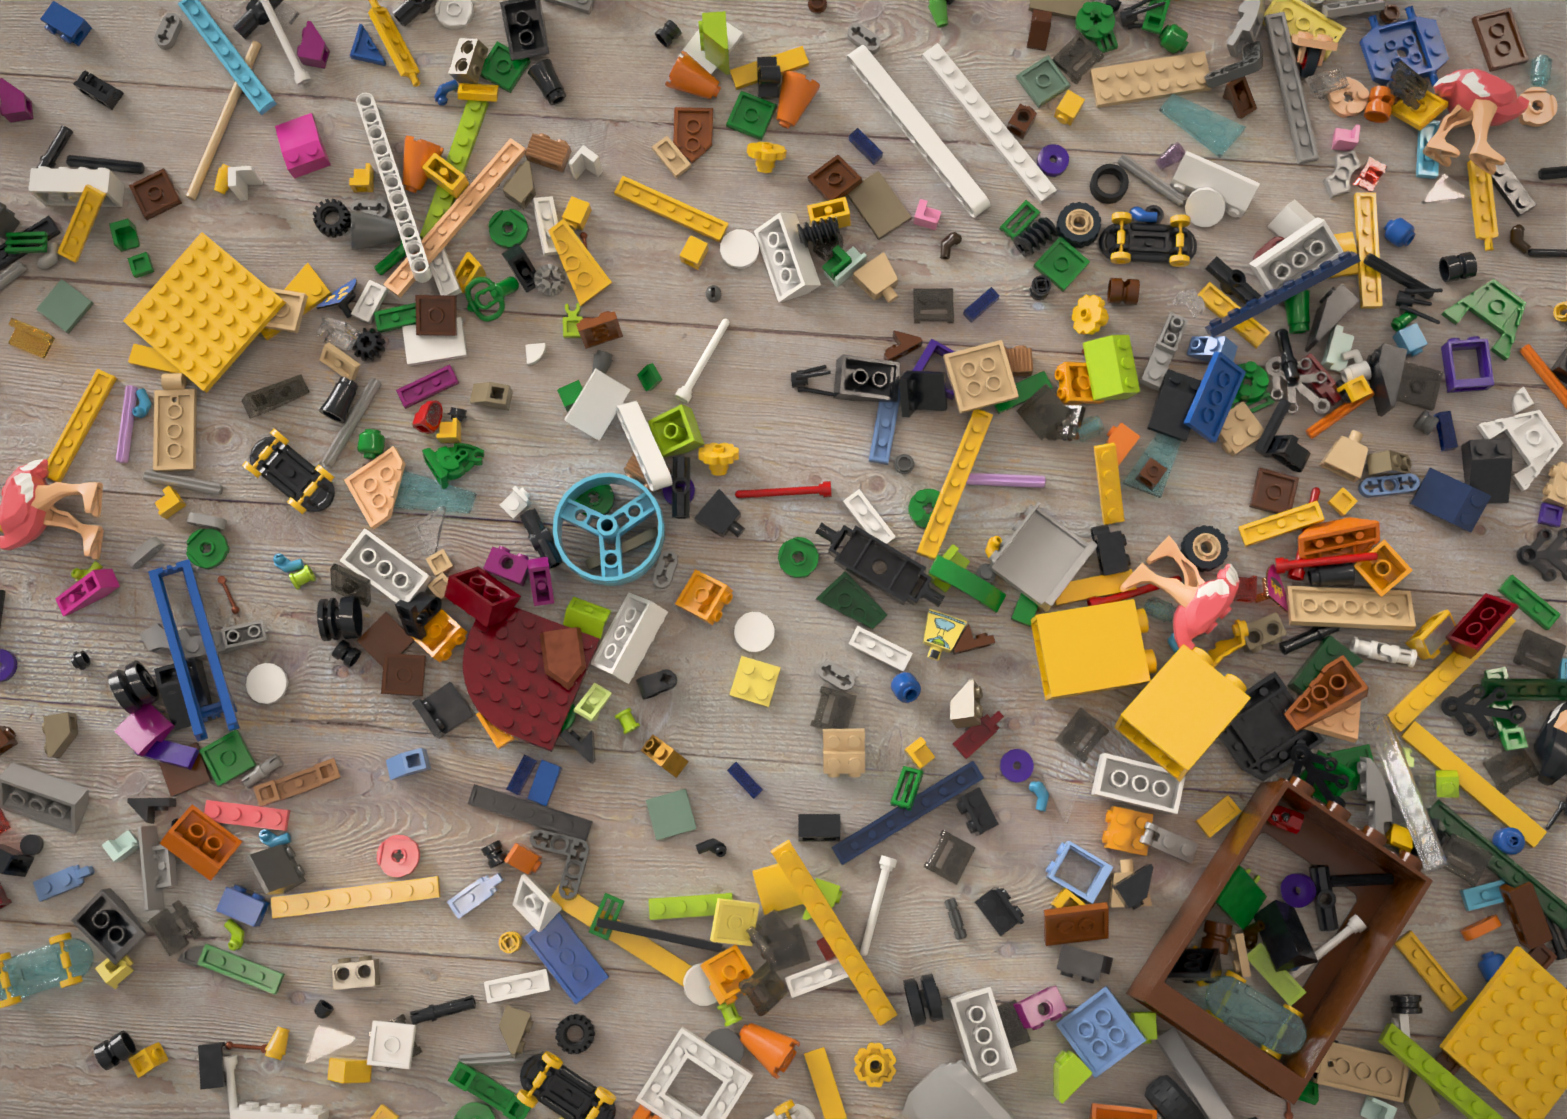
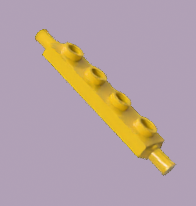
[368,0,421,87]
[1467,160,1499,252]

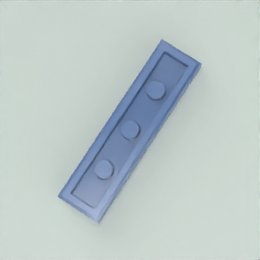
[868,386,900,465]

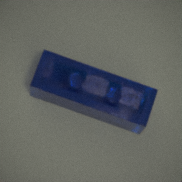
[849,128,883,165]
[963,287,1000,323]
[1434,411,1458,452]
[506,754,537,796]
[727,762,763,799]

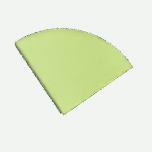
[1399,747,1414,769]

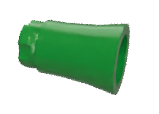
[1284,290,1310,334]

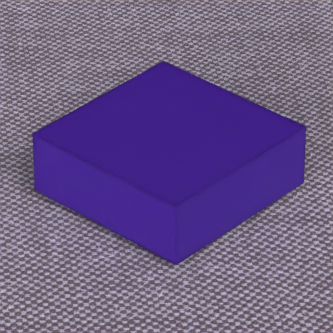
[1537,503,1564,528]

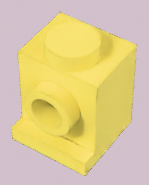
[95,955,134,989]

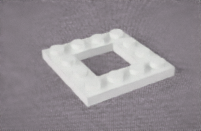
[635,1026,754,1119]

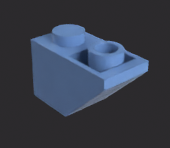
[1186,336,1238,363]
[386,748,431,780]

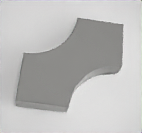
[1323,149,1361,199]
[139,623,192,652]

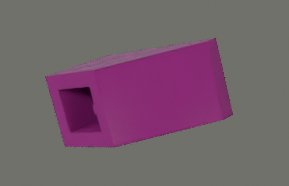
[297,21,330,69]
[0,78,34,123]

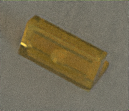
[8,318,55,359]

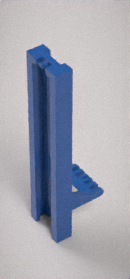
[148,559,240,742]

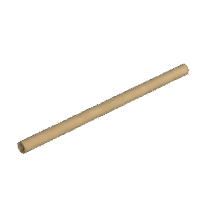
[186,41,262,201]

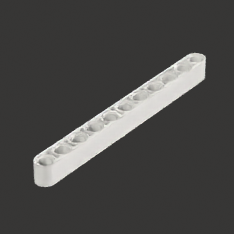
[846,45,991,218]
[356,93,432,283]

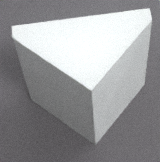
[1267,199,1315,239]
[513,874,562,932]

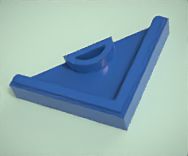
[350,23,386,66]

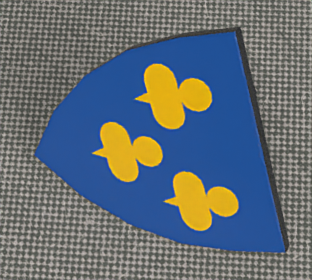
[316,278,357,318]

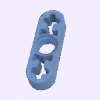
[1358,473,1420,498]

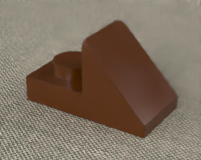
[1026,9,1052,51]
[1223,76,1257,119]
[883,330,923,361]
[953,624,995,655]

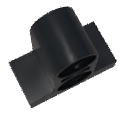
[757,56,781,98]
[1261,435,1311,473]
[395,592,442,640]

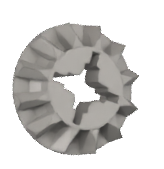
[534,264,566,296]

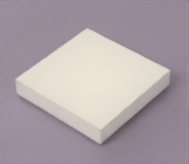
[367,1020,417,1069]

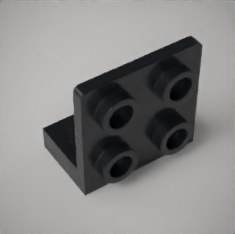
[899,371,947,418]
[412,682,473,739]
[956,787,999,836]
[974,887,1024,937]

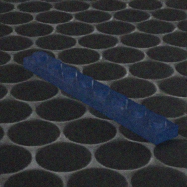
[1205,251,1361,337]
[831,761,984,865]

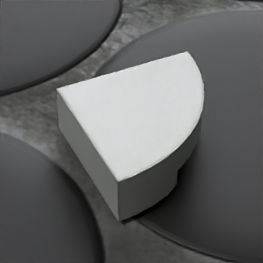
[525,343,546,366]
[1511,387,1534,414]

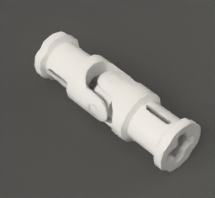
[1349,636,1417,668]

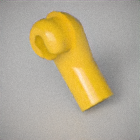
[985,536,1002,558]

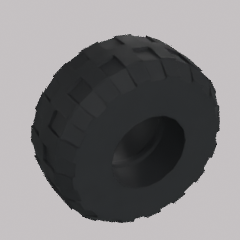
[1145,1075,1206,1119]

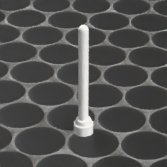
[260,0,311,86]
[674,319,730,404]
[860,855,897,956]
[1288,914,1367,979]
[223,1055,238,1119]

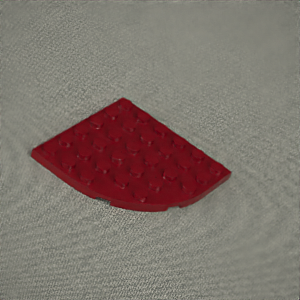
[463,607,600,752]

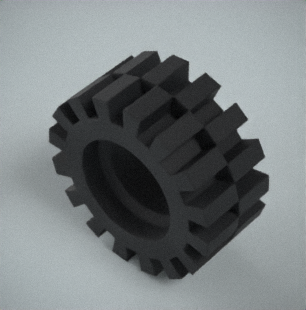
[313,199,351,238]
[555,1014,595,1054]

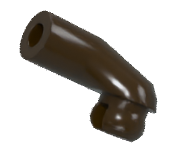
[1510,224,1531,254]
[940,232,962,259]
[1243,920,1265,949]

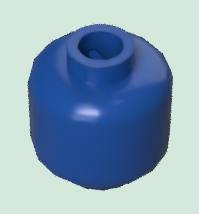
[1384,218,1416,247]
[891,672,921,703]
[1492,827,1525,855]
[1478,951,1506,982]

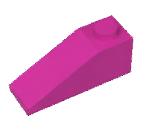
[55,569,120,616]

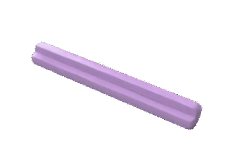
[116,385,138,463]
[966,473,1046,488]

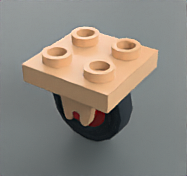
[1291,31,1338,78]

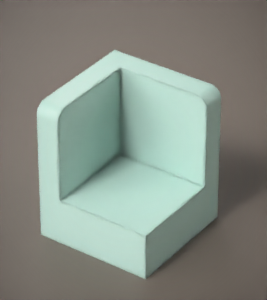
[102,830,140,862]
[1359,1095,1397,1119]

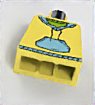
[923,609,967,661]

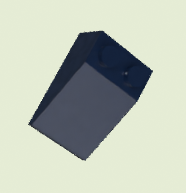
[1410,468,1491,532]

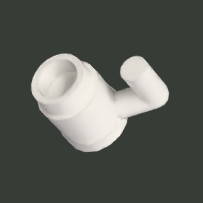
[1341,349,1371,383]

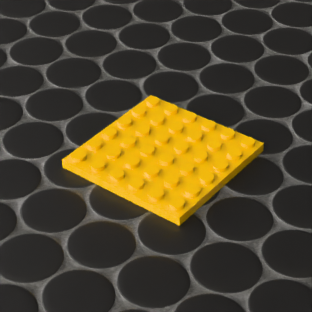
[123,232,286,393]
[1439,946,1567,1119]

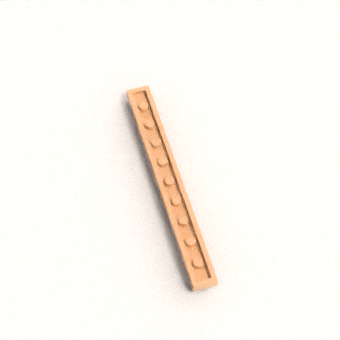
[383,138,526,298]

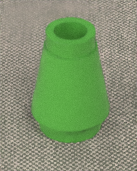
[928,0,948,28]

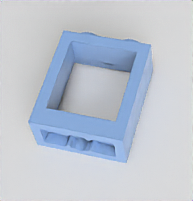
[1045,841,1113,904]

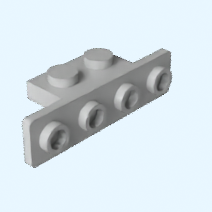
[138,826,178,911]

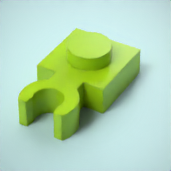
[563,303,583,339]

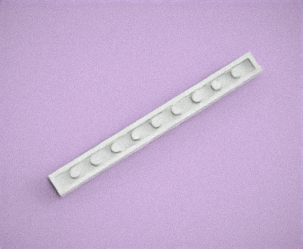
[922,43,1057,204]

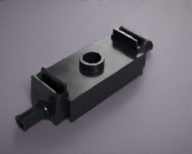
[815,523,945,607]

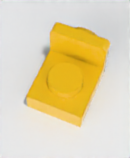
[128,1042,168,1078]

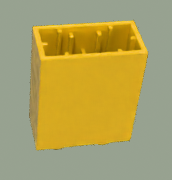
[1031,599,1157,701]
[1114,644,1251,782]

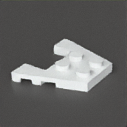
[1476,410,1563,492]

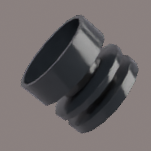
[317,596,363,641]

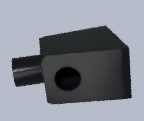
[694,489,745,538]
[0,844,34,877]

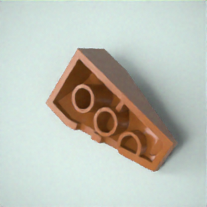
[1284,655,1369,732]

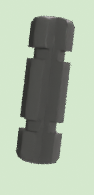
[944,898,967,940]

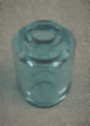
[1530,55,1552,86]
[1072,416,1104,442]
[1144,596,1176,622]

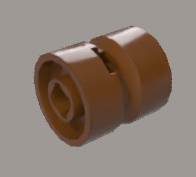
[1107,278,1140,305]
[1200,920,1233,955]

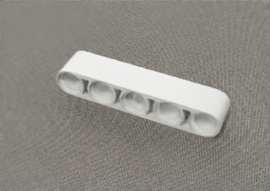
[616,401,672,491]

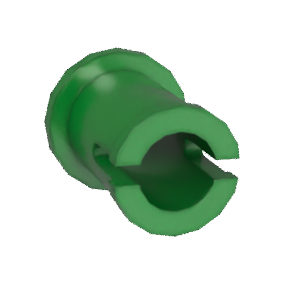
[1391,311,1418,332]

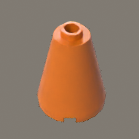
[665,51,721,100]
[776,70,820,129]
[402,136,444,193]
[739,1023,800,1079]

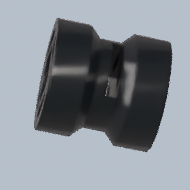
[655,20,682,48]
[1029,275,1051,300]
[332,640,361,668]
[481,840,507,869]

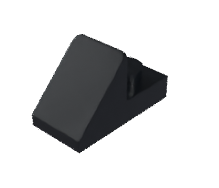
[560,730,596,764]
[127,798,176,824]

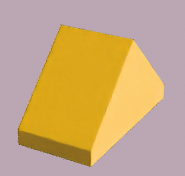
[454,252,487,293]
[327,1057,372,1083]

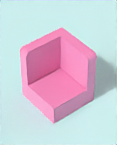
[1332,125,1360,152]
[913,199,941,230]

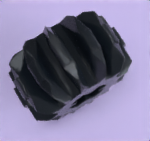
[351,328,386,362]

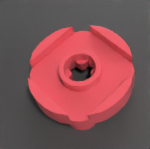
[377,835,420,877]

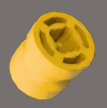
[499,931,523,953]

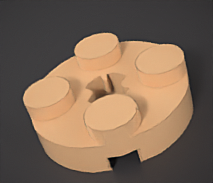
[1327,77,1369,118]
[1518,87,1557,127]

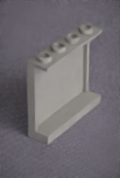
[988,501,1098,612]

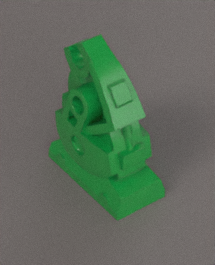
[422,443,485,490]

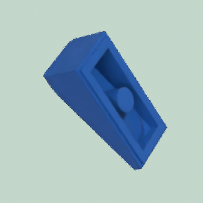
[527,760,562,807]

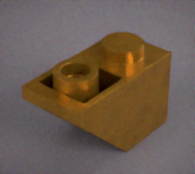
[640,734,689,778]

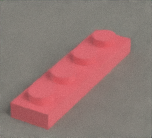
[204,800,290,831]

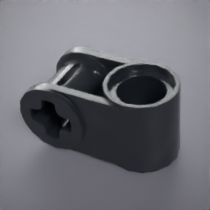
[636,669,678,700]

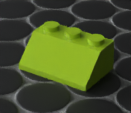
[698,11,730,75]
[1082,335,1140,401]

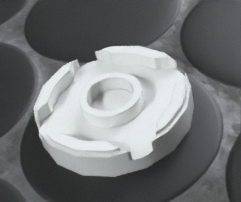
[435,0,474,29]
[1185,187,1226,227]
[720,230,759,269]
[734,612,775,653]
[246,663,289,704]
[683,963,717,1006]

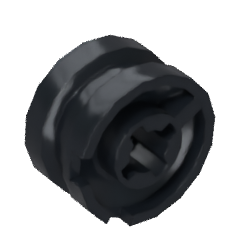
[1390,994,1423,1014]

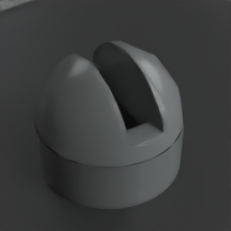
[706,285,722,302]

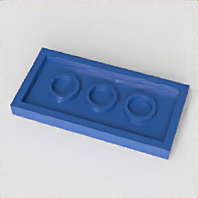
[1184,352,1246,443]
[523,912,609,1005]

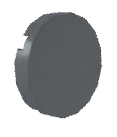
[704,1028,744,1064]

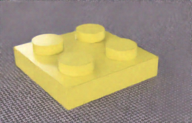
[730,656,781,707]
[710,898,760,946]

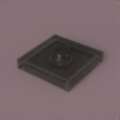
[1396,361,1443,411]
[1017,384,1072,440]
[330,563,371,607]

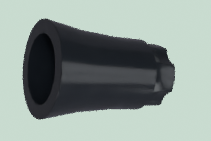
[527,59,566,105]
[319,377,358,423]
[1307,563,1355,587]

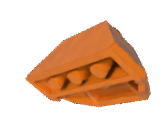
[1298,517,1380,559]

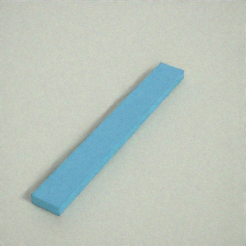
[178,0,277,116]

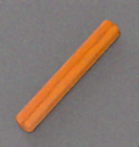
[1519,344,1567,409]
[1306,388,1375,439]

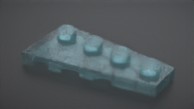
[1159,94,1246,158]
[1122,433,1182,498]
[394,470,477,513]

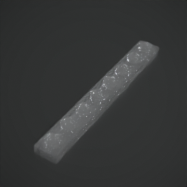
[1367,714,1448,873]

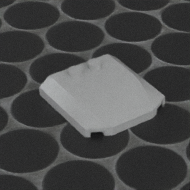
[902,1060,1015,1119]

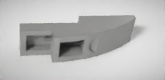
[1227,0,1265,58]
[1139,312,1189,391]
[180,620,267,660]
[1357,757,1392,835]

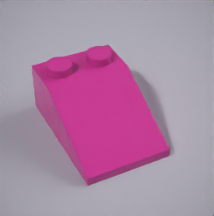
[275,113,331,179]

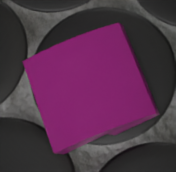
[114,704,175,757]

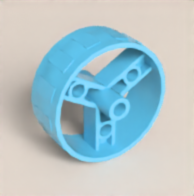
[553,473,665,586]

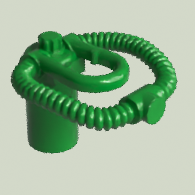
[465,276,519,322]

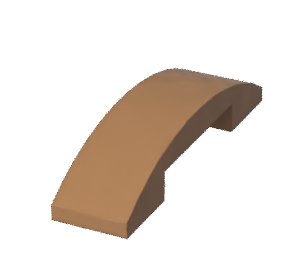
[253,758,341,807]

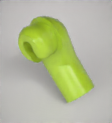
[71,561,103,581]
[224,918,244,951]

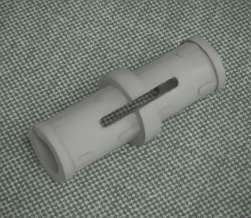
[241,754,284,789]

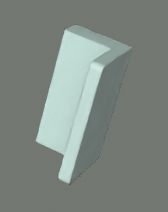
[824,246,867,287]
[1321,325,1354,373]

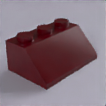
[444,566,521,627]
[1446,593,1519,659]

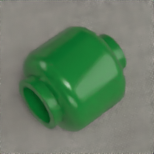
[1158,24,1189,54]
[357,429,385,460]

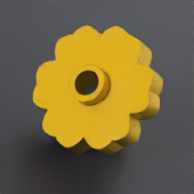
[747,142,787,173]
[1071,294,1109,335]
[698,443,739,476]
[854,1042,896,1087]

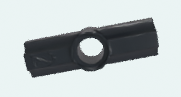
[233,0,284,39]
[393,0,435,26]
[1205,256,1261,305]
[671,456,691,519]
[520,508,563,569]
[1309,865,1339,931]

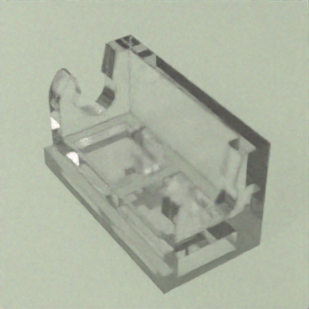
[317,316,360,351]

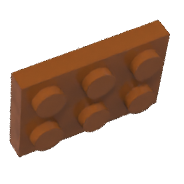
[576,311,623,349]
[1044,902,1109,946]

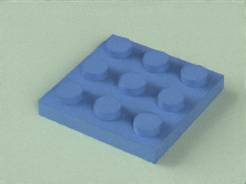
[1056,986,1147,1078]

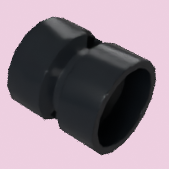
[1439,252,1477,282]
[94,1030,136,1070]

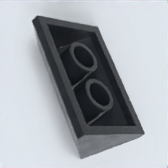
[1253,900,1318,972]

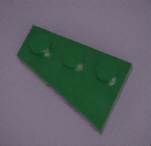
[816,571,887,630]

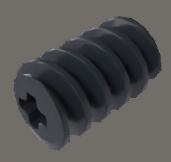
[797,215,840,248]
[1013,217,1059,257]

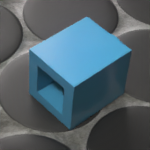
[1393,323,1428,357]

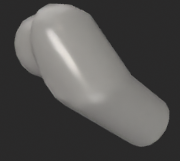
[37,243,59,269]

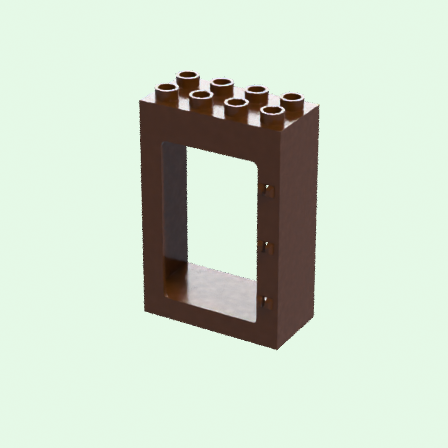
[1126,776,1433,1105]

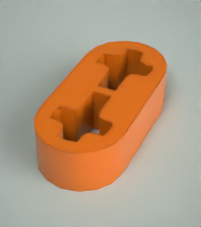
[1460,914,1502,941]

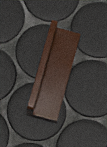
[1498,882,1553,950]

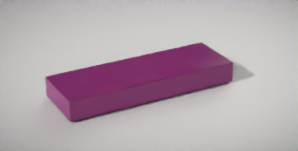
[396,364,459,409]

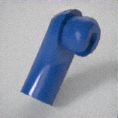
[434,79,459,106]
[1130,206,1157,222]

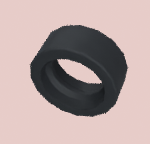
[1089,164,1129,204]

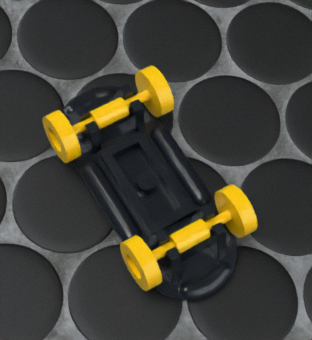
[1099,212,1197,267]
[242,429,335,514]
[516,1051,616,1119]

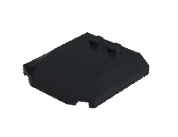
[1219,671,1325,781]

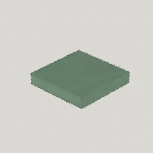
[1016,55,1071,108]
[36,279,94,334]
[646,788,697,840]

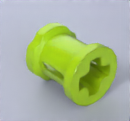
[289,564,316,590]
[614,708,640,735]
[717,1002,743,1027]

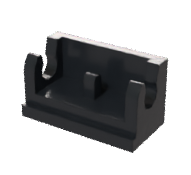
[73,70,124,110]
[798,814,840,842]
[198,1042,227,1090]

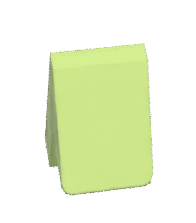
[574,683,612,722]

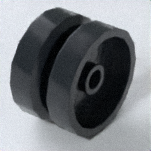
[108,660,159,714]
[903,973,944,1027]

